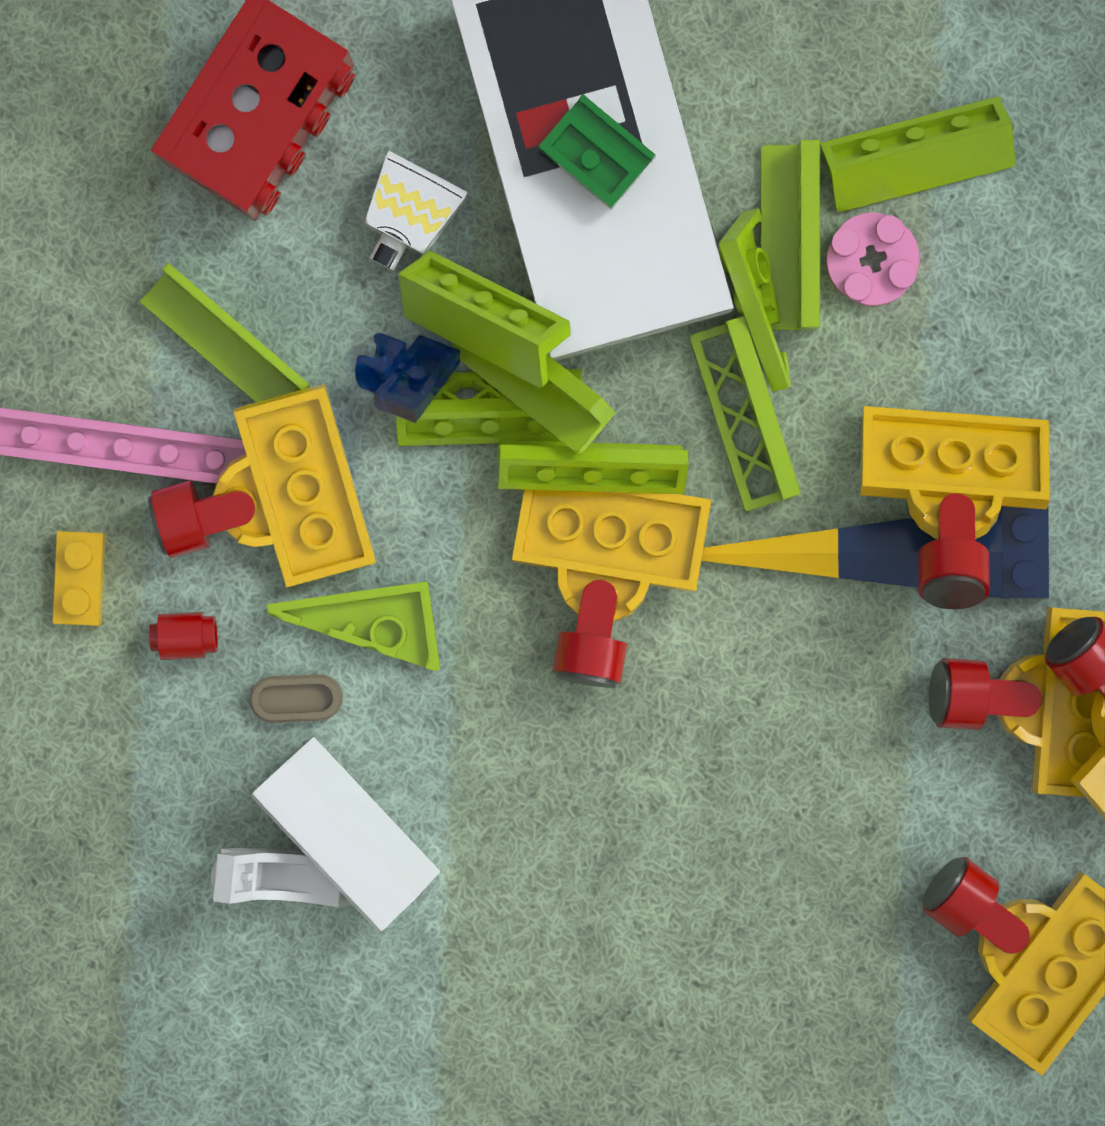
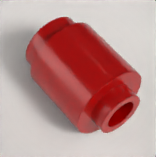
[149,612,218,661]

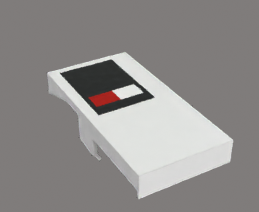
[451,0,734,361]

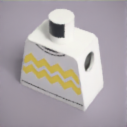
[365,151,469,271]

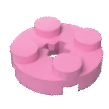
[825,212,920,307]

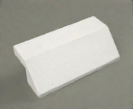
[250,737,440,933]

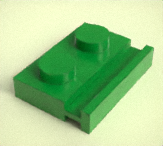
[538,94,656,210]

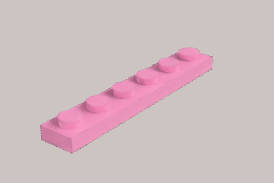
[0,407,246,483]

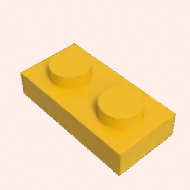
[53,531,105,626]

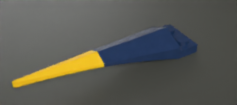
[701,506,1049,598]

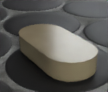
[249,674,343,723]

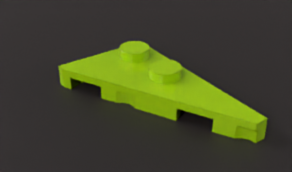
[718,208,791,392]
[266,581,441,671]

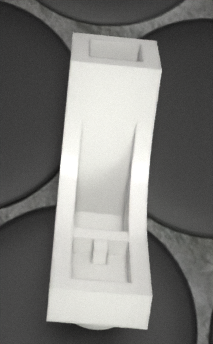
[211,848,352,907]

